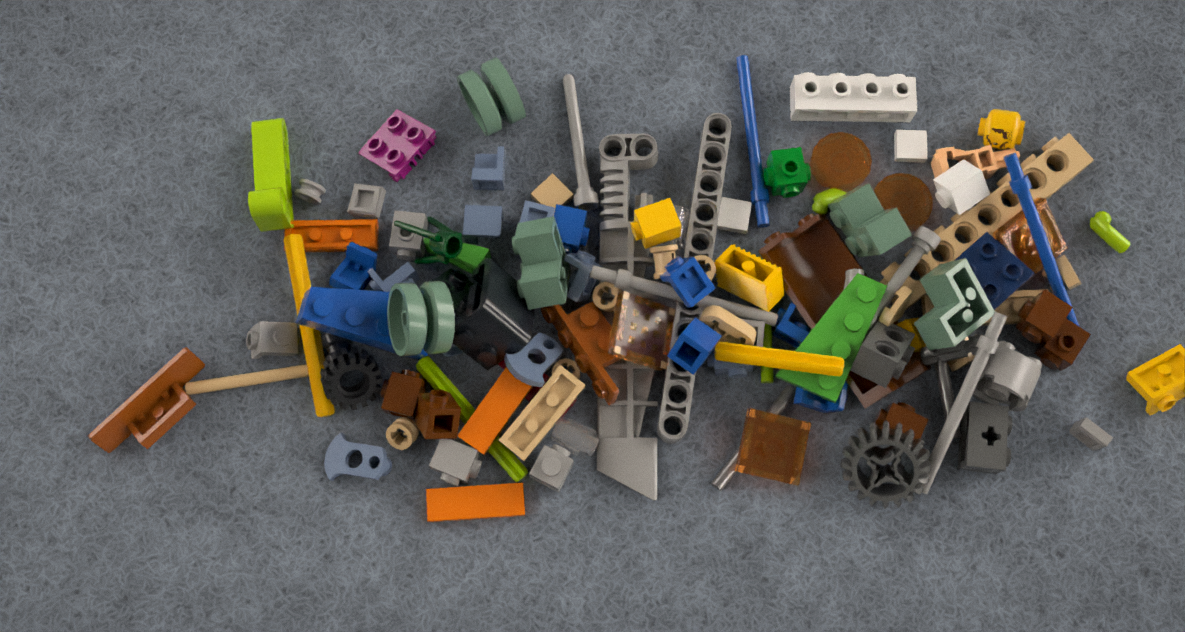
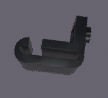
[453,258,535,370]

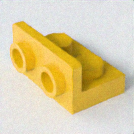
[1126,344,1185,416]

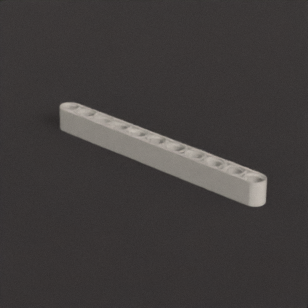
[657,113,732,444]

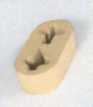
[699,305,757,346]

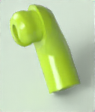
[812,188,847,214]
[1090,211,1130,253]

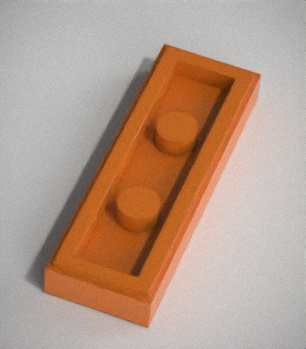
[284,219,379,252]
[457,367,533,455]
[426,482,525,522]

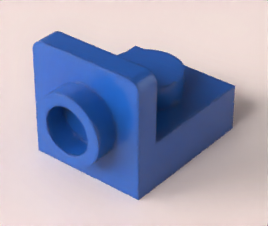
[660,256,716,307]
[772,302,811,348]

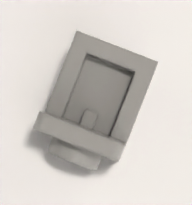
[246,321,298,359]

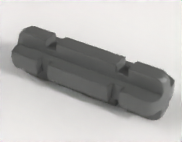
[921,334,980,366]

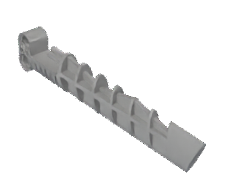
[597,133,659,501]

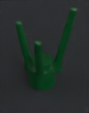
[394,217,463,265]

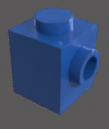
[554,204,590,254]
[667,317,722,375]

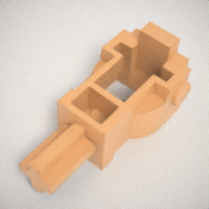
[931,145,1020,179]

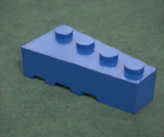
[296,287,428,360]

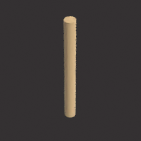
[185,364,309,395]

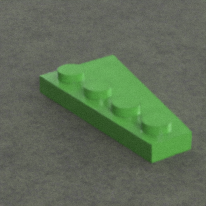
[775,273,887,404]

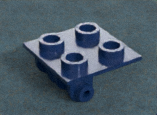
[954,232,1035,310]

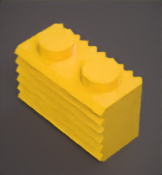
[714,244,784,312]

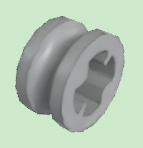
[294,179,326,205]

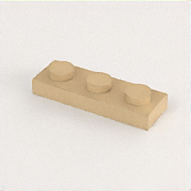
[499,365,586,462]

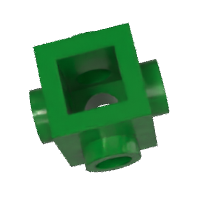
[764,147,811,198]

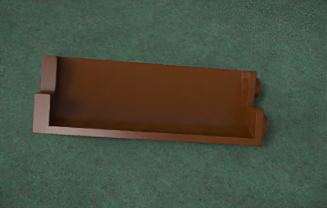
[758,213,931,409]

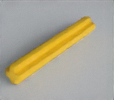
[714,341,844,377]

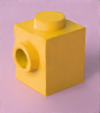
[630,198,682,249]

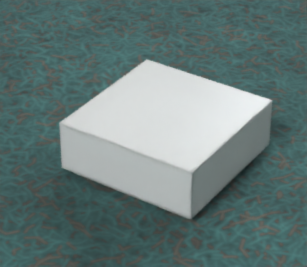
[894,130,927,163]
[717,197,752,234]

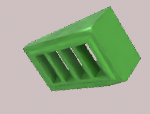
[423,237,491,274]

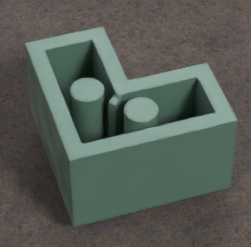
[828,183,912,258]
[512,216,571,310]
[914,258,995,350]

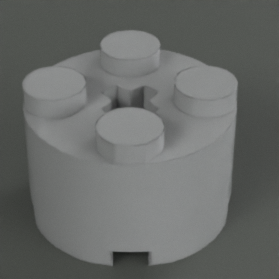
[972,341,1042,411]

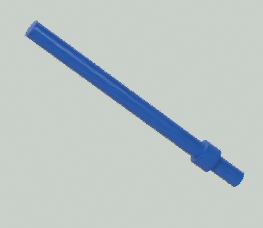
[736,55,770,228]
[1003,153,1080,327]

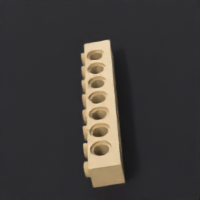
[880,133,1094,310]

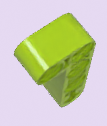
[248,118,294,232]

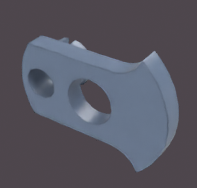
[504,333,564,387]
[324,433,392,481]

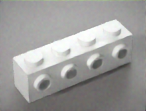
[790,72,917,122]

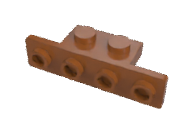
[541,301,628,406]
[88,347,205,453]

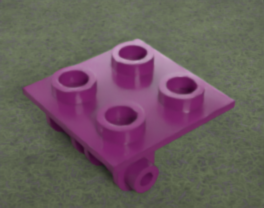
[358,109,437,182]

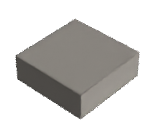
[347,183,386,219]
[1069,417,1113,451]

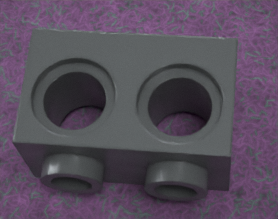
[850,320,915,388]

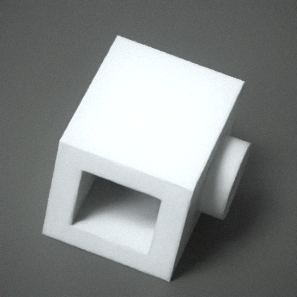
[933,159,990,215]

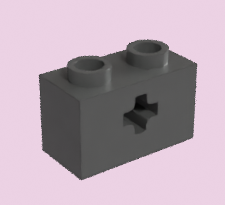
[958,402,1012,474]

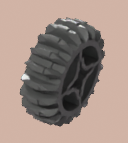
[840,420,931,509]

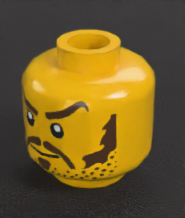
[978,109,1026,150]

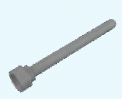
[563,74,599,211]
[862,226,941,343]

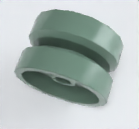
[456,57,526,136]
[387,281,455,357]

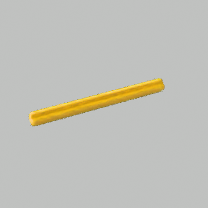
[283,234,335,417]

